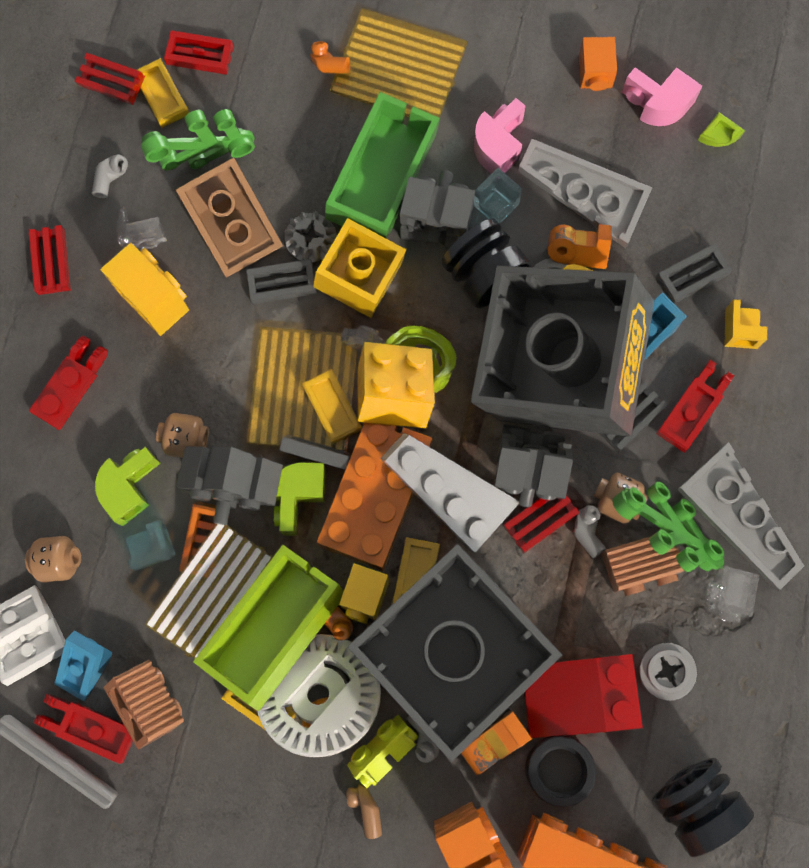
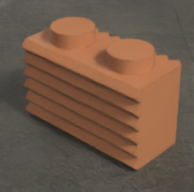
[601,536,685,596]
[103,660,184,750]

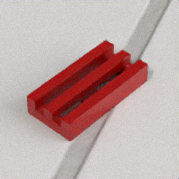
[164,30,234,75]
[74,52,145,105]
[29,225,71,295]
[503,496,580,554]

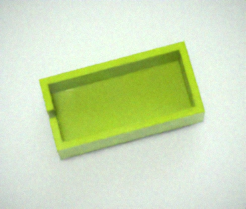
[193,545,344,711]

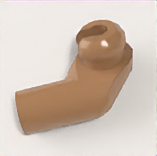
[346,784,382,839]

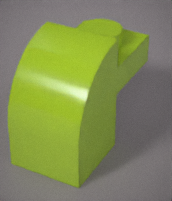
[95,447,161,526]
[274,463,326,536]

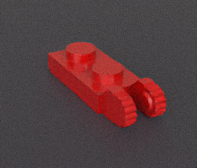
[29,336,108,430]
[656,359,735,453]
[34,694,133,764]

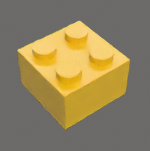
[313,218,406,318]
[100,243,189,336]
[358,342,435,428]

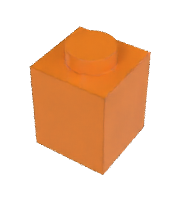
[579,37,617,91]

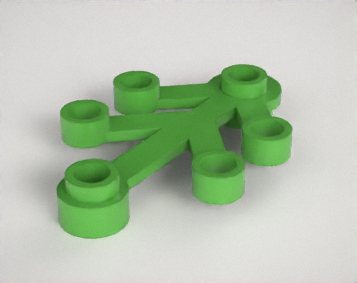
[141,109,255,171]
[613,482,724,572]

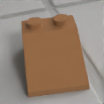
[176,157,283,278]

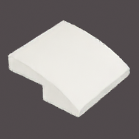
[0,585,66,686]

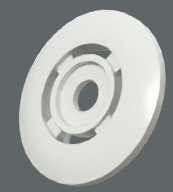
[257,634,381,757]

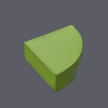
[698,112,745,147]

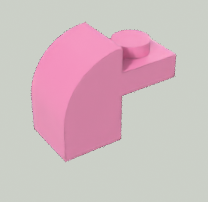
[622,67,702,126]
[474,98,526,180]

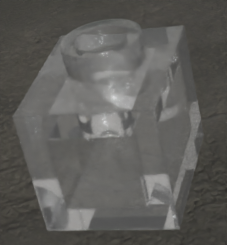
[706,567,759,623]

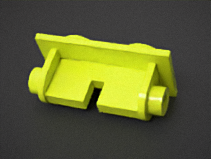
[347,715,418,788]

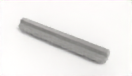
[0,715,118,809]

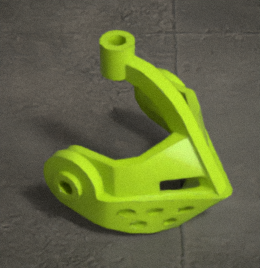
[385,326,457,393]

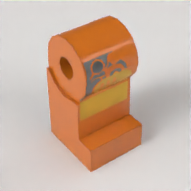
[547,224,612,269]
[461,710,532,775]

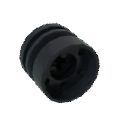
[442,218,532,308]
[652,758,754,857]

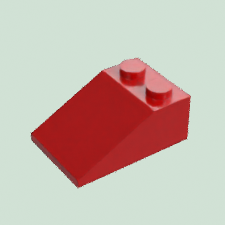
[524,654,643,738]

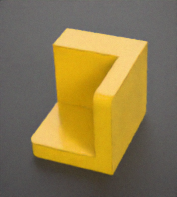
[724,299,767,349]

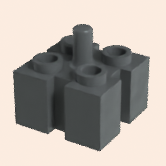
[400,171,475,249]
[495,424,573,507]
[176,446,283,525]

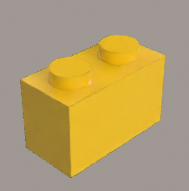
[339,563,390,624]

